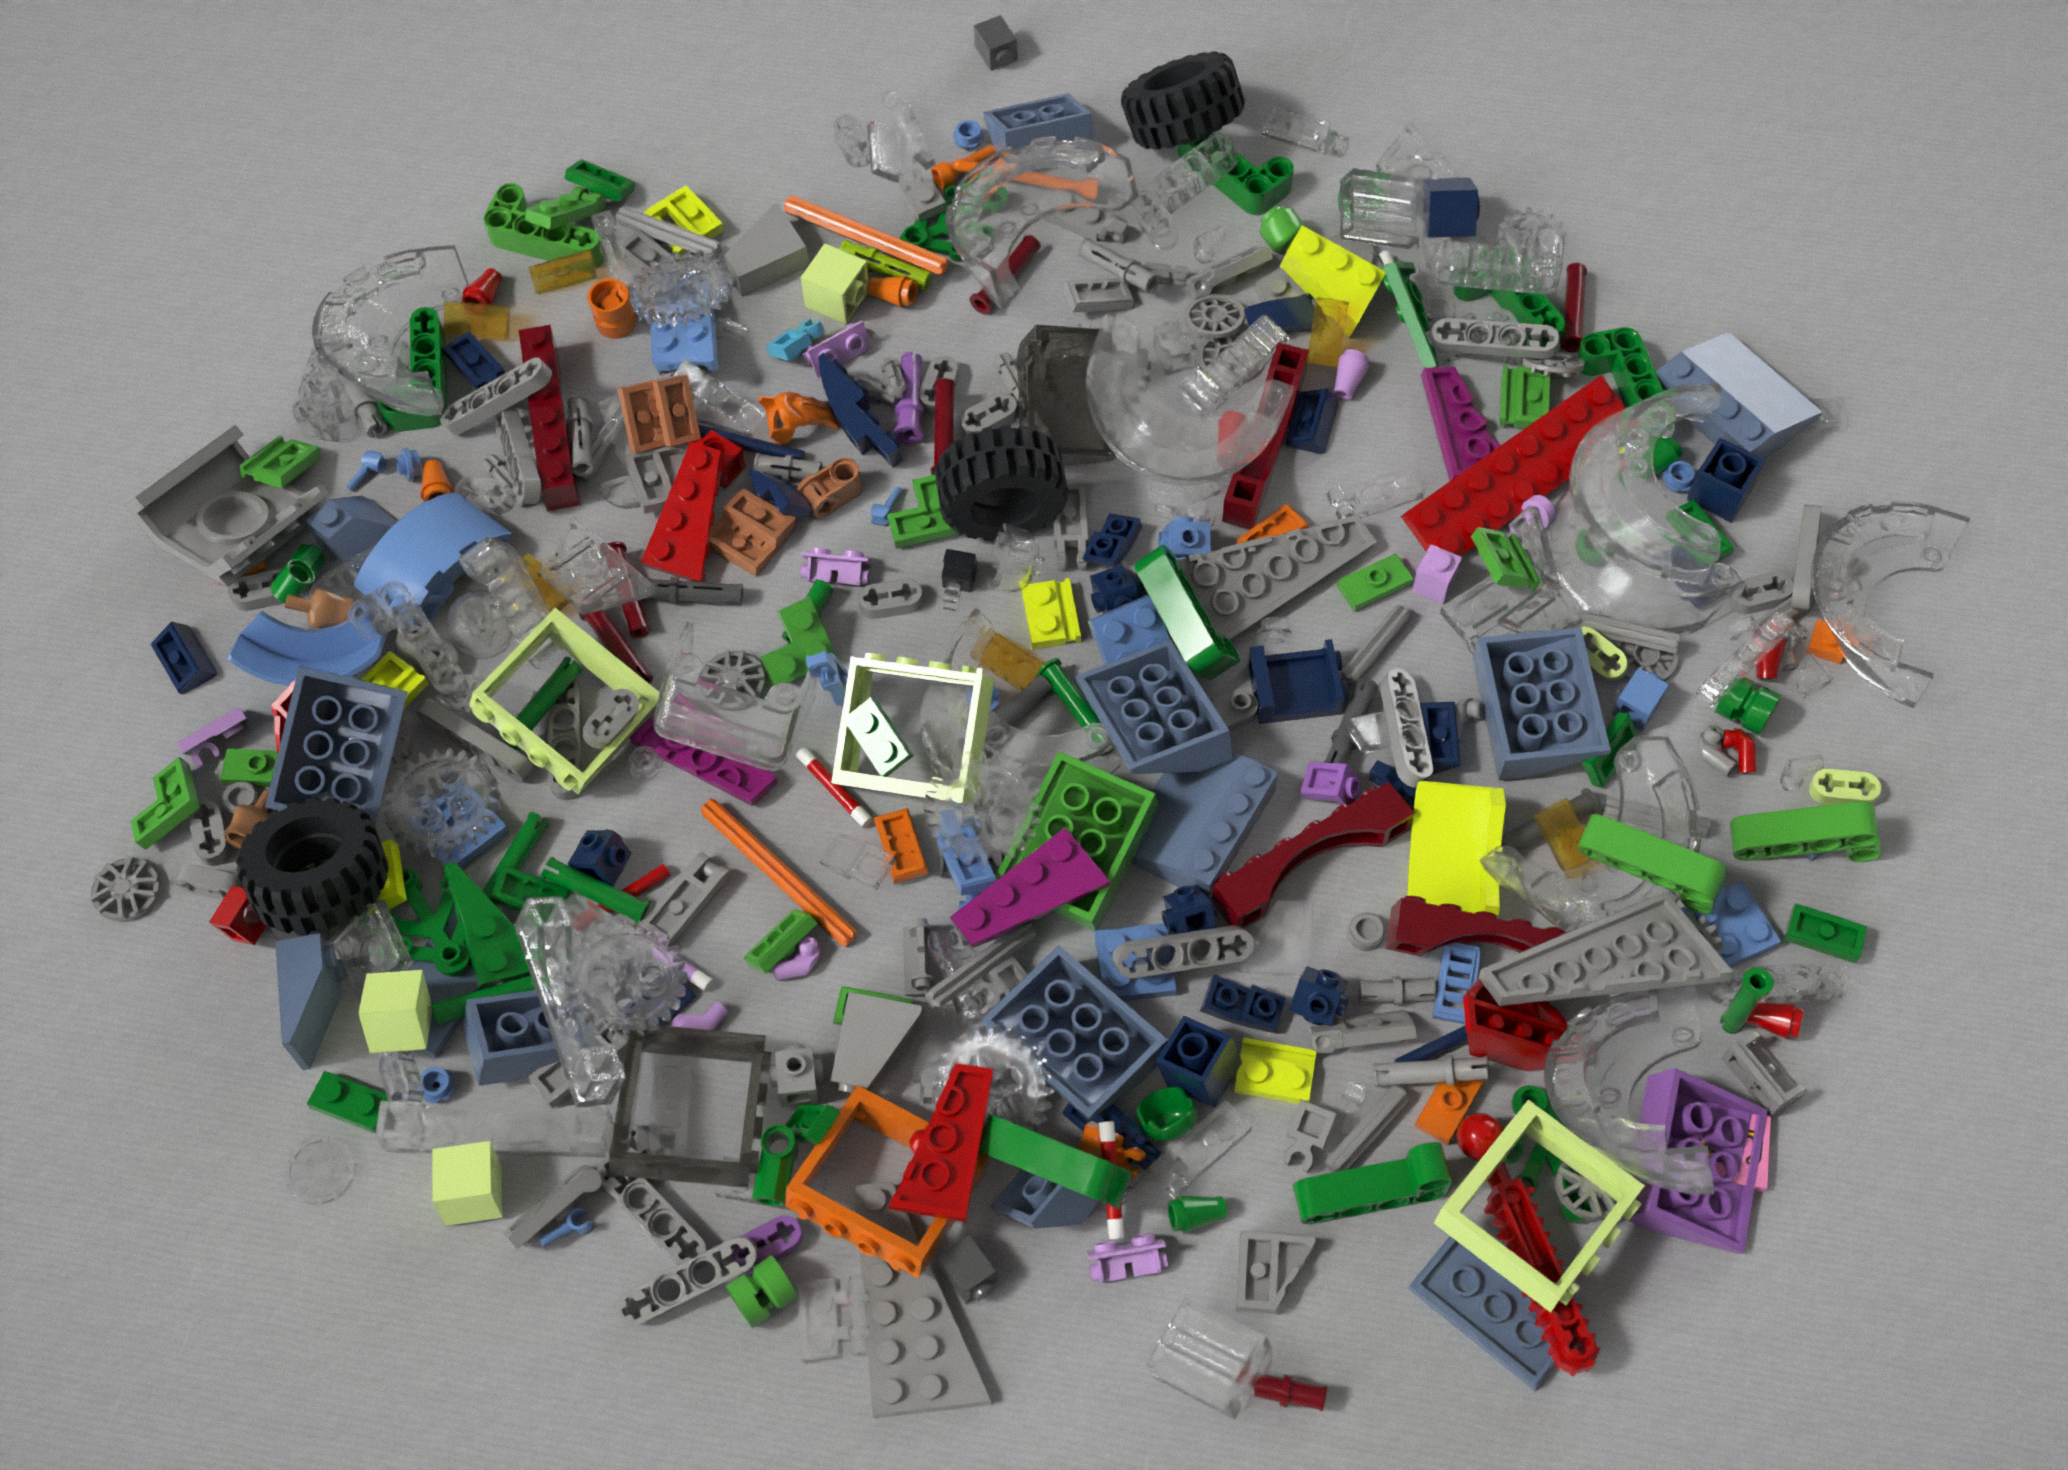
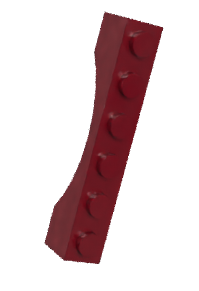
[518,325,580,511]
[1222,342,1309,529]
[1212,782,1415,929]
[1386,896,1567,957]

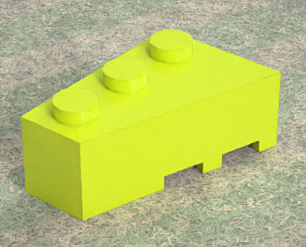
[1280,226,1385,338]

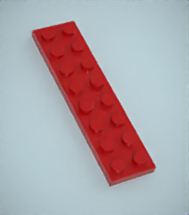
[1400,375,1639,556]

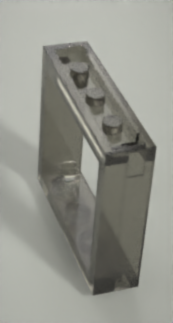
[609,1023,772,1188]

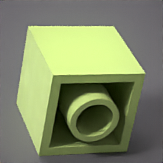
[800,244,869,325]
[358,970,433,1053]
[432,1141,503,1226]

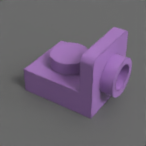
[1300,762,1361,805]

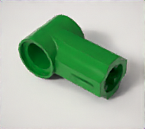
[270,544,326,603]
[752,1124,798,1207]

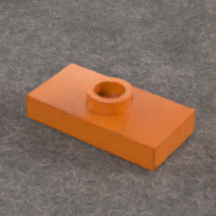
[1236,503,1309,544]
[874,808,928,884]
[1414,1080,1484,1145]

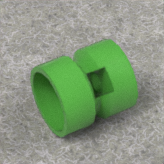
[725,1255,799,1329]

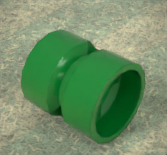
[1714,673,1781,736]

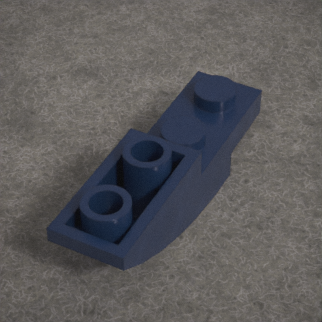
[818,353,903,468]

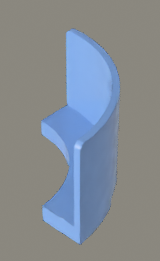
[354,493,512,627]
[227,609,388,686]

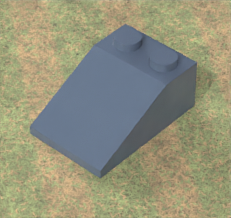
[275,933,346,1070]
[463,985,595,1086]

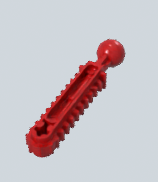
[1457,1113,1600,1376]

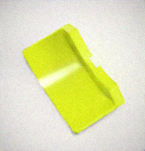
[1407,781,1506,919]

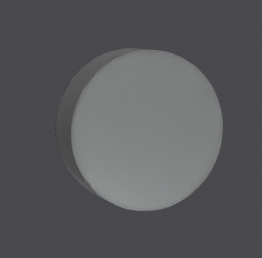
[222,782,260,817]
[1347,912,1385,951]

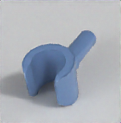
[346,450,387,491]
[871,486,903,525]
[539,1208,594,1247]

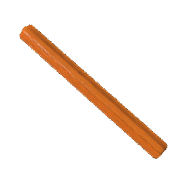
[784,196,948,275]
[701,799,857,947]

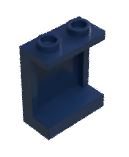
[1248,639,1348,724]

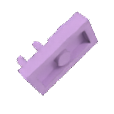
[177,707,247,767]

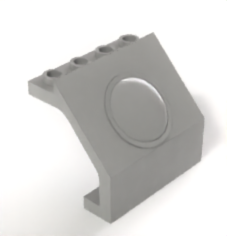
[124,424,330,587]

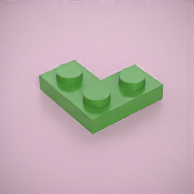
[887,475,959,549]
[760,597,838,688]
[131,757,200,850]

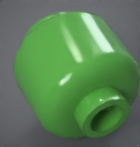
[1260,205,1306,253]

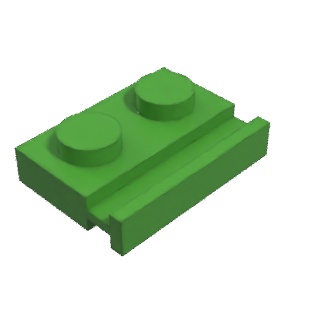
[1499,365,1550,428]
[239,436,321,488]
[1471,527,1541,591]

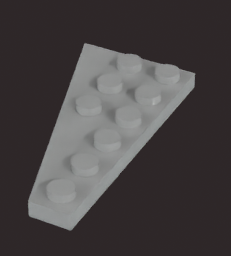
[1177,515,1377,640]
[1479,892,1733,1006]
[854,1181,992,1418]

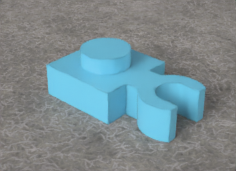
[765,318,825,361]

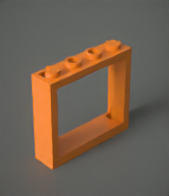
[785,1085,989,1279]

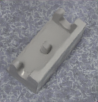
[1722,1030,1806,1118]

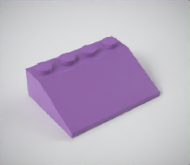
[1622,1068,1767,1254]

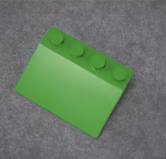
[995,751,1159,931]

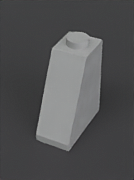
[723,203,809,296]
[831,992,924,1093]

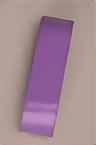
[732,1215,803,1273]

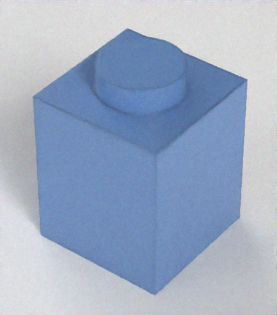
[1612,668,1669,731]

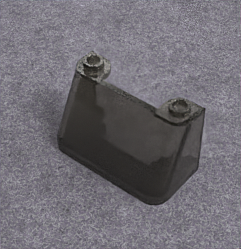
[1017,324,1121,466]

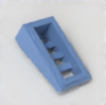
[1432,943,1481,1024]

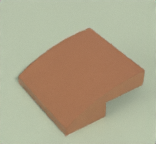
[617,374,701,453]
[709,488,796,576]

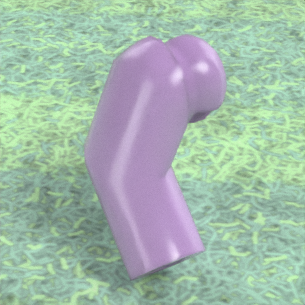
[773,937,820,981]
[672,1001,729,1039]

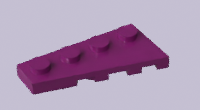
[1421,367,1501,481]
[629,692,778,806]
[950,828,1111,948]

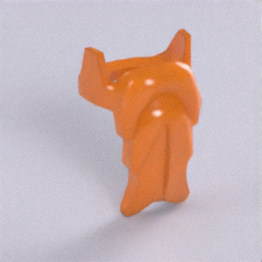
[758,391,840,446]

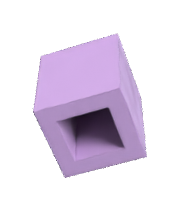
[1412,544,1462,604]

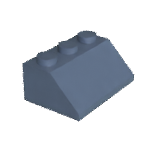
[983,93,1094,169]

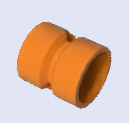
[587,278,637,338]

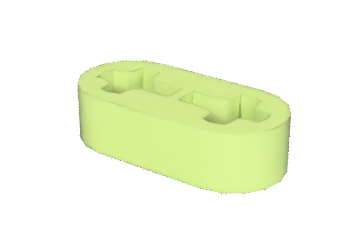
[1581,626,1629,681]
[1809,769,1881,805]

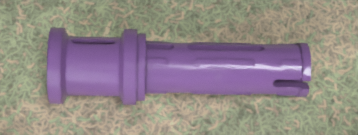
[894,351,924,444]

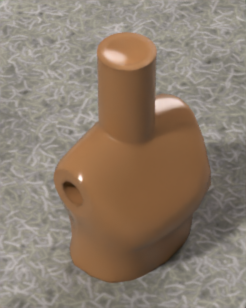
[285,589,353,628]
[224,790,270,849]

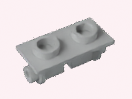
[903,918,941,996]

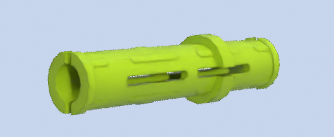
[839,239,932,291]

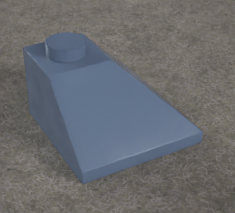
[306,495,397,575]
[990,1169,1100,1229]

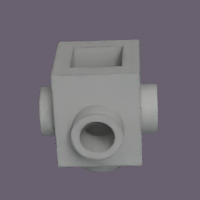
[769,1045,824,1107]

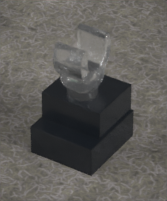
[941,549,978,612]

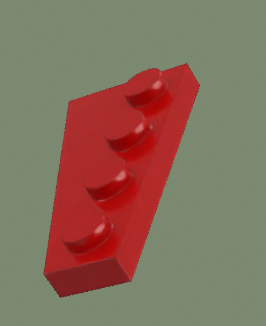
[641,441,724,582]
[888,1063,994,1222]

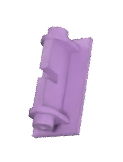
[802,321,872,378]
[800,547,872,587]
[1086,1233,1168,1283]

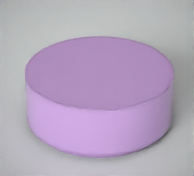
[1522,495,1556,530]

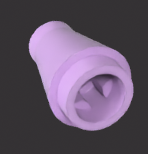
[1333,349,1370,400]

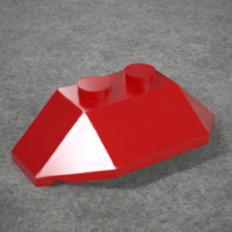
[1463,977,1585,1071]

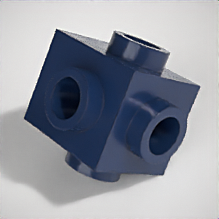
[1090,565,1143,614]
[567,829,632,886]
[1161,885,1217,934]
[1289,966,1350,1027]

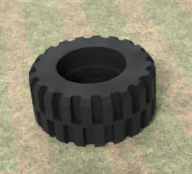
[1121,51,1245,150]
[935,425,1068,541]
[236,798,389,935]

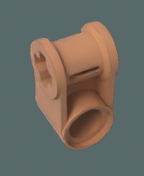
[797,458,862,518]

